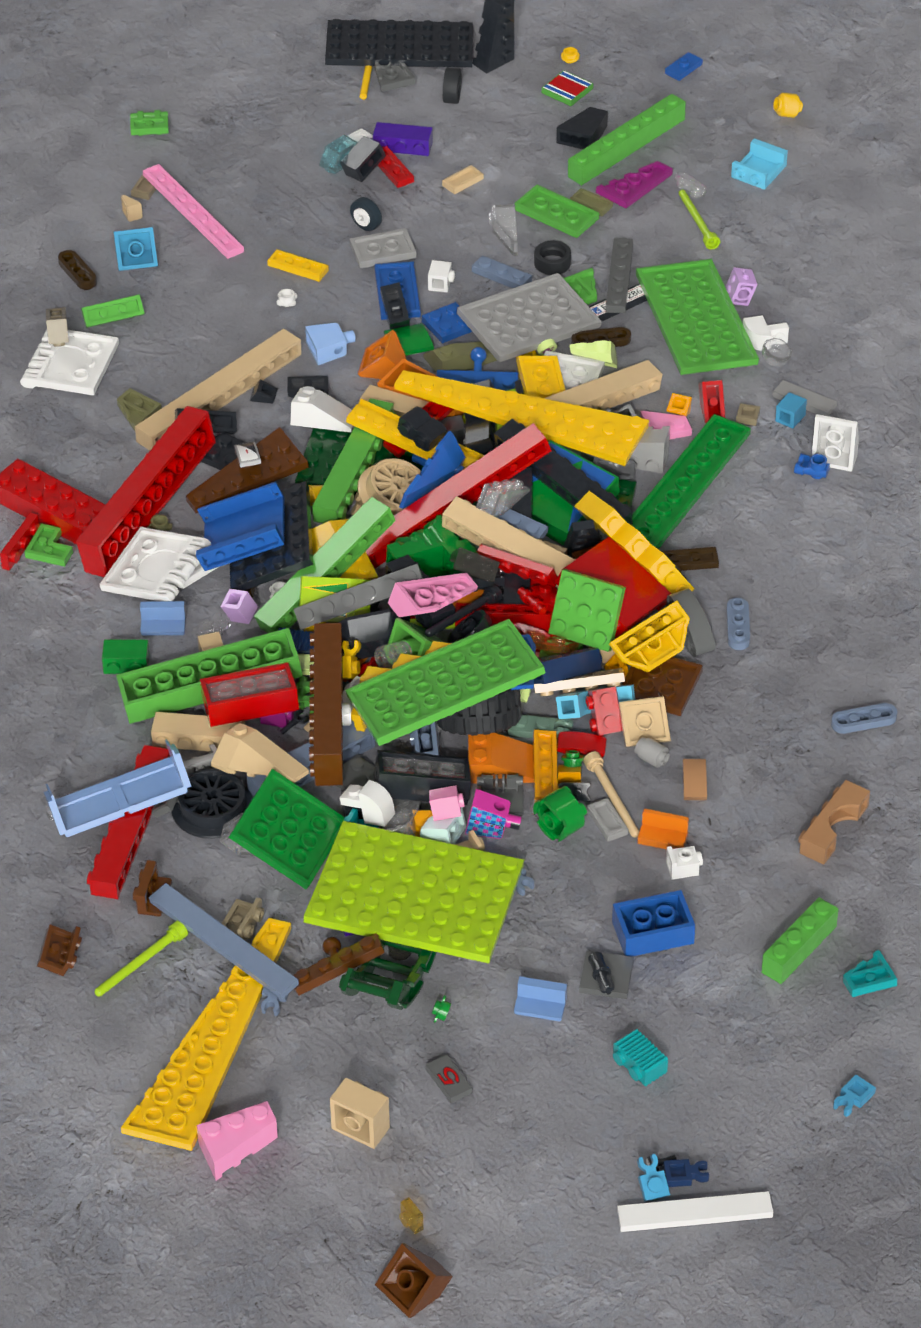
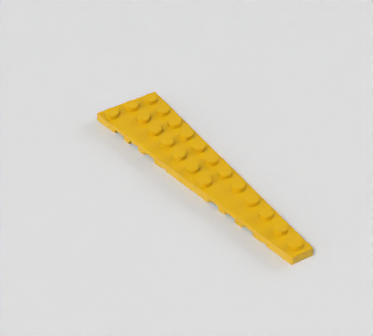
[395,370,649,466]
[121,918,291,1151]

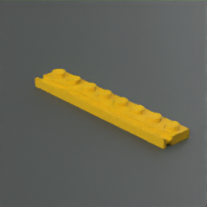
[346,399,496,491]

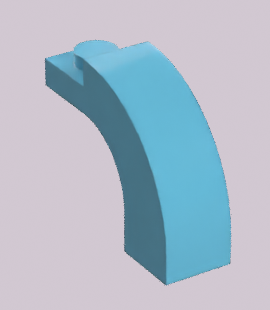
[556,685,635,719]

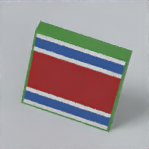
[541,70,593,106]

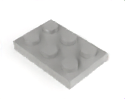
[349,228,416,268]

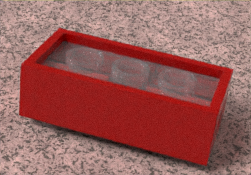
[200,662,299,727]

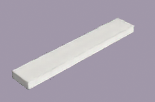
[617,1191,773,1232]

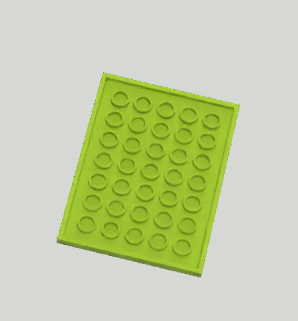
[303,821,524,963]

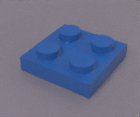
[422,302,472,344]

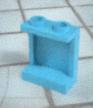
[731,138,788,190]

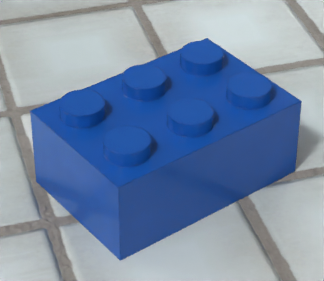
[612,890,695,957]

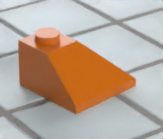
[358,330,406,379]

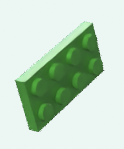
[514,185,599,238]

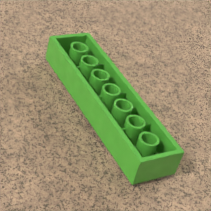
[116,628,303,724]

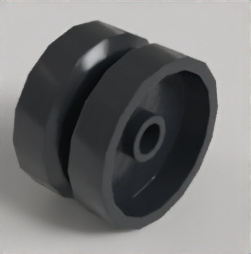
[448,610,496,643]

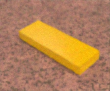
[267,249,329,282]

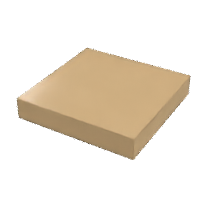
[619,696,671,748]

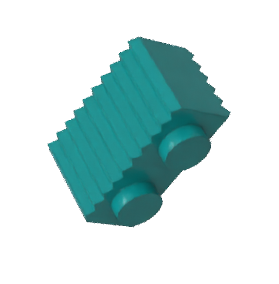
[613,1029,668,1086]

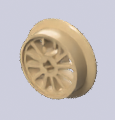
[358,459,421,516]

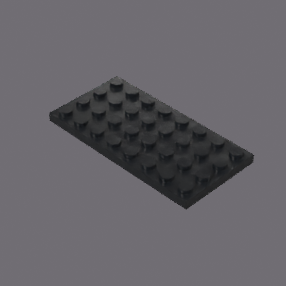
[325,19,473,68]

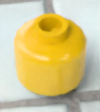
[773,93,803,118]

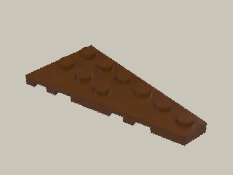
[186,427,309,513]

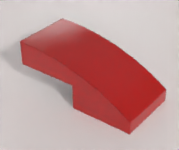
[557,731,606,758]

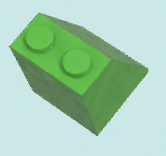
[384,618,444,664]

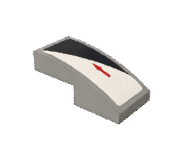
[234,441,261,468]

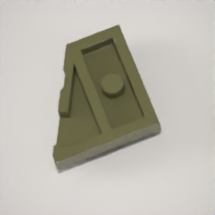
[117,388,162,431]

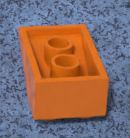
[468,732,534,784]

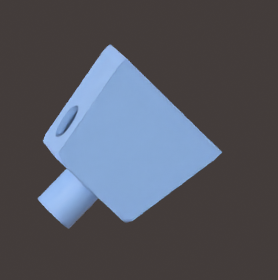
[305,323,356,365]

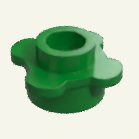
[431,995,451,1023]

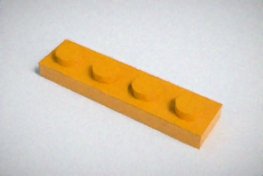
[533,730,558,803]

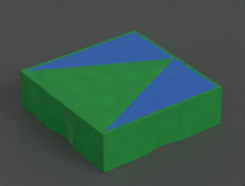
[500,440,620,546]

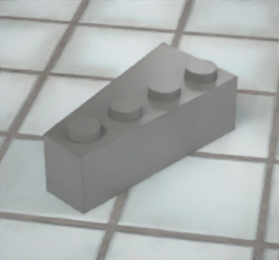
[582,426,670,474]

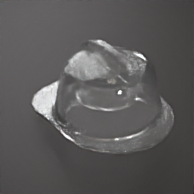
[378,801,419,835]

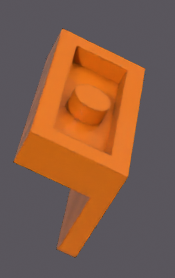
[638,809,689,849]

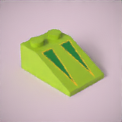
[299,576,371,623]

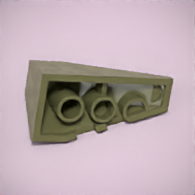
[423,342,497,373]

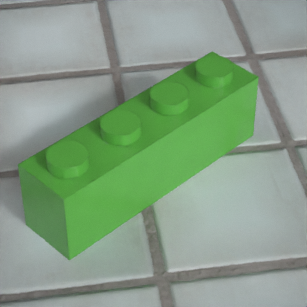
[762,897,839,984]

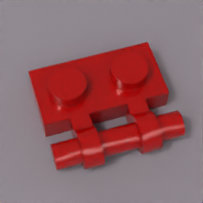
[517,584,558,615]

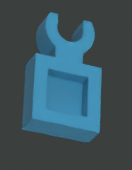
[833,1075,876,1117]
[637,1154,670,1202]

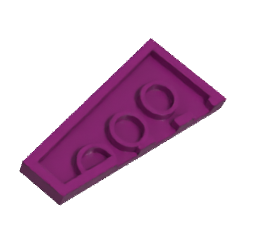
[596,161,673,208]

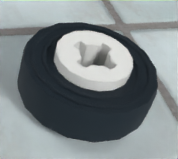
[350,197,382,231]

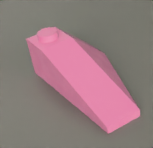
[388,573,478,617]

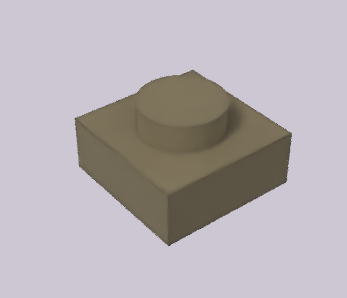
[736,403,760,426]

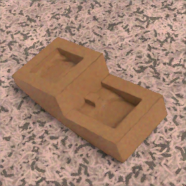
[683,759,707,800]

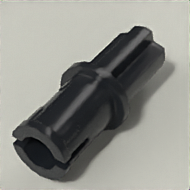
[588,952,615,995]

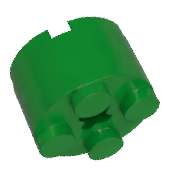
[533,786,587,842]

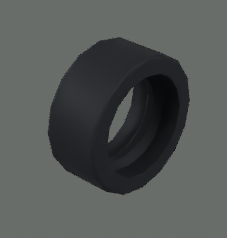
[442,67,462,104]
[534,240,571,275]

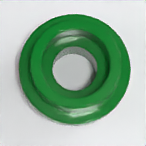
[561,750,584,767]

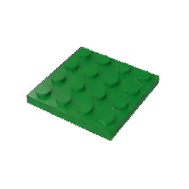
[228,769,345,890]

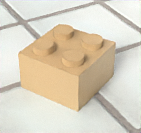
[330,1078,390,1149]

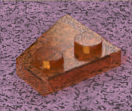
[530,632,579,654]

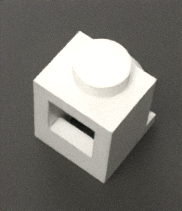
[666,846,703,880]

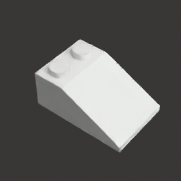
[290,386,355,432]
[812,414,859,472]

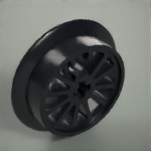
[171,769,253,838]

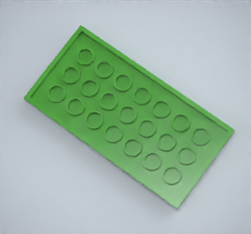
[636,259,759,375]
[345,619,546,746]

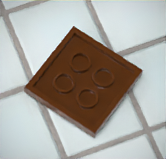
[622,657,703,716]

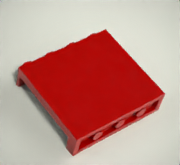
[555,537,672,639]

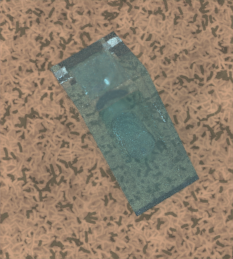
[319,135,358,174]

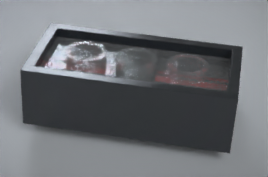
[374,750,471,805]

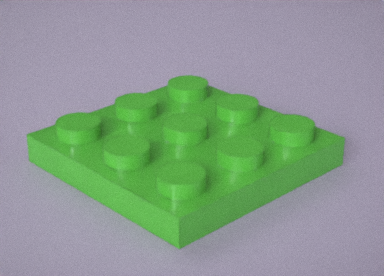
[548,569,626,652]

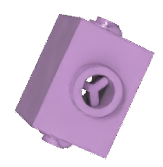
[725,267,758,306]

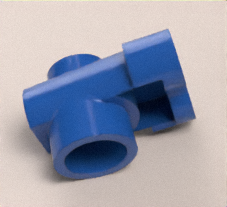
[794,454,830,479]

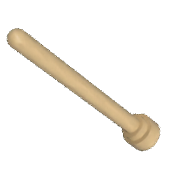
[583,751,639,838]

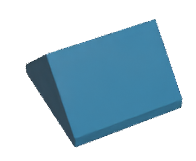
[114,227,158,271]

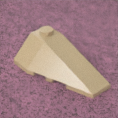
[211,723,309,783]

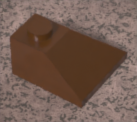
[375,1243,453,1318]

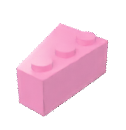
[197,1101,278,1181]

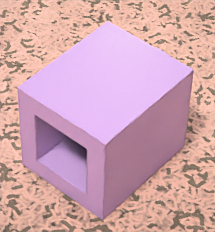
[220,589,258,624]

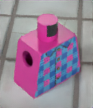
[465,789,522,839]

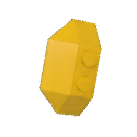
[609,601,690,672]

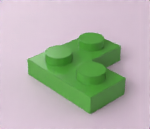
[25,524,73,567]

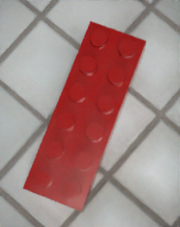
[0,458,106,545]

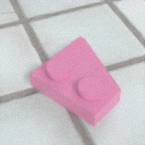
[640,411,692,440]

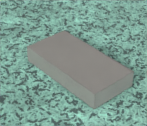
[587,798,628,842]

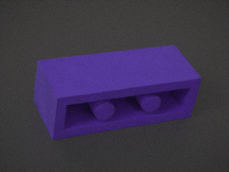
[373,122,433,156]

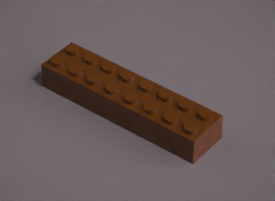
[309,623,343,786]

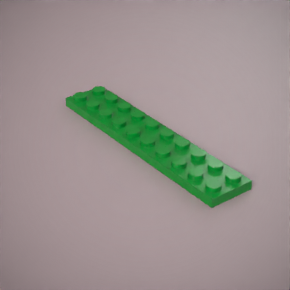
[631,414,751,549]

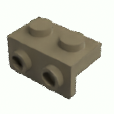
[222,897,264,941]

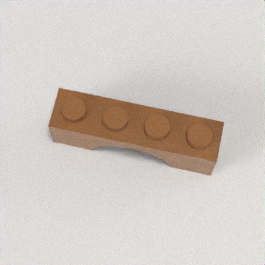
[798,780,870,865]

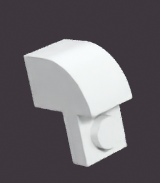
[743,315,789,351]
[340,780,395,827]

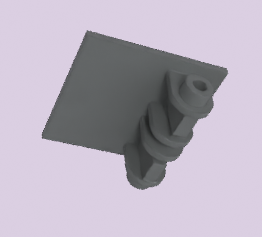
[477,774,524,814]

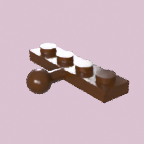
[293,933,385,996]

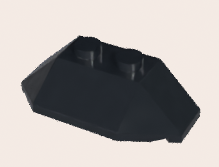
[338,609,410,660]

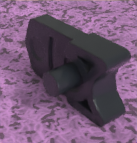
[559,782,591,801]

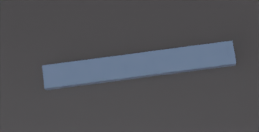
[149,883,299,999]

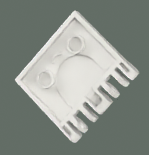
[20,330,119,395]
[99,527,211,601]

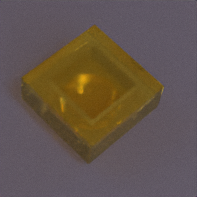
[399,1197,424,1234]

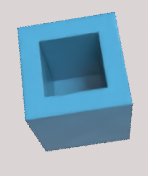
[775,392,807,429]

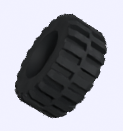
[436,689,522,736]

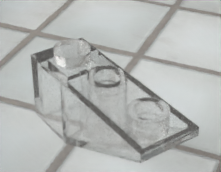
[476,479,530,516]

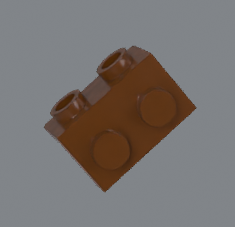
[133,860,172,917]
[37,924,82,976]

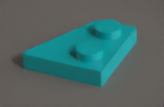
[843,950,897,997]

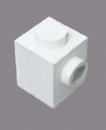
[428,260,455,292]

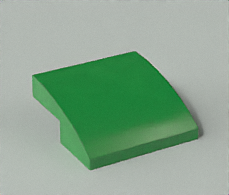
[384,323,434,356]

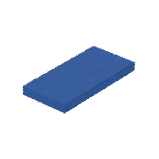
[374,262,421,320]

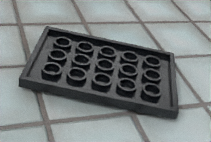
[230,481,313,591]

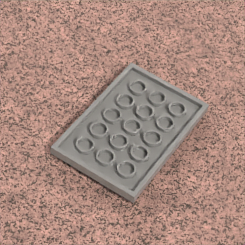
[457,273,601,363]

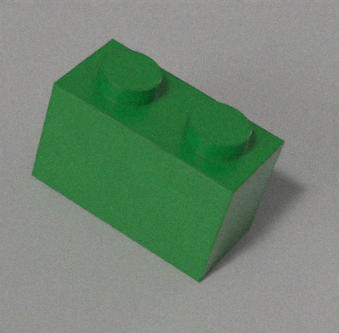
[102,639,150,674]

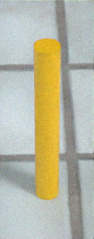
[359,65,372,100]

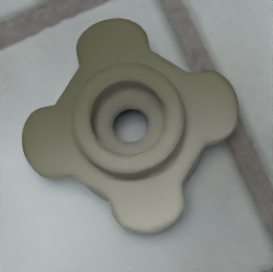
[148,514,172,531]

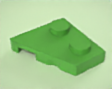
[563,268,597,305]

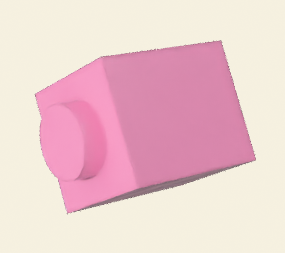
[429,785,465,821]

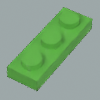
[81,294,145,328]

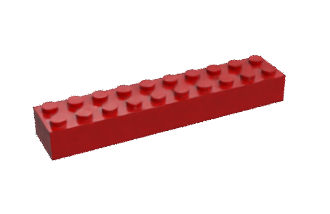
[76,406,216,578]

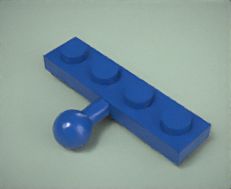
[437,347,518,391]

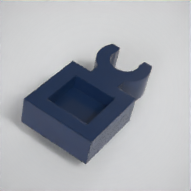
[663,1159,709,1187]

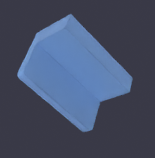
[140,601,186,636]
[514,976,567,1021]

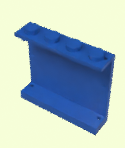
[196,482,284,571]

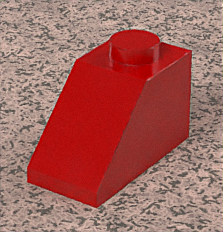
[699,380,725,423]

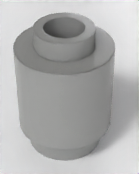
[635,737,670,768]

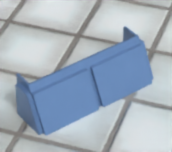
[44,739,191,837]

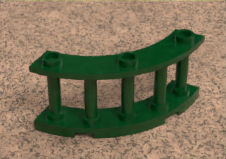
[339,940,437,1010]

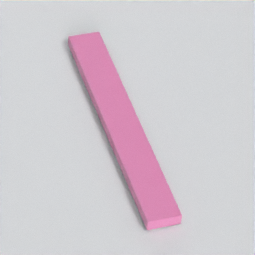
[143,164,244,259]

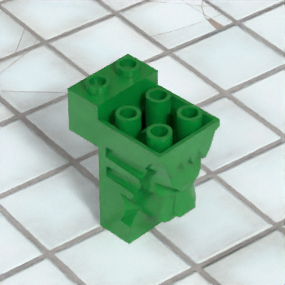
[386,515,478,578]

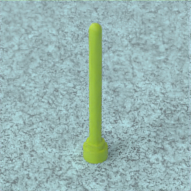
[678,189,720,250]
[94,920,188,997]

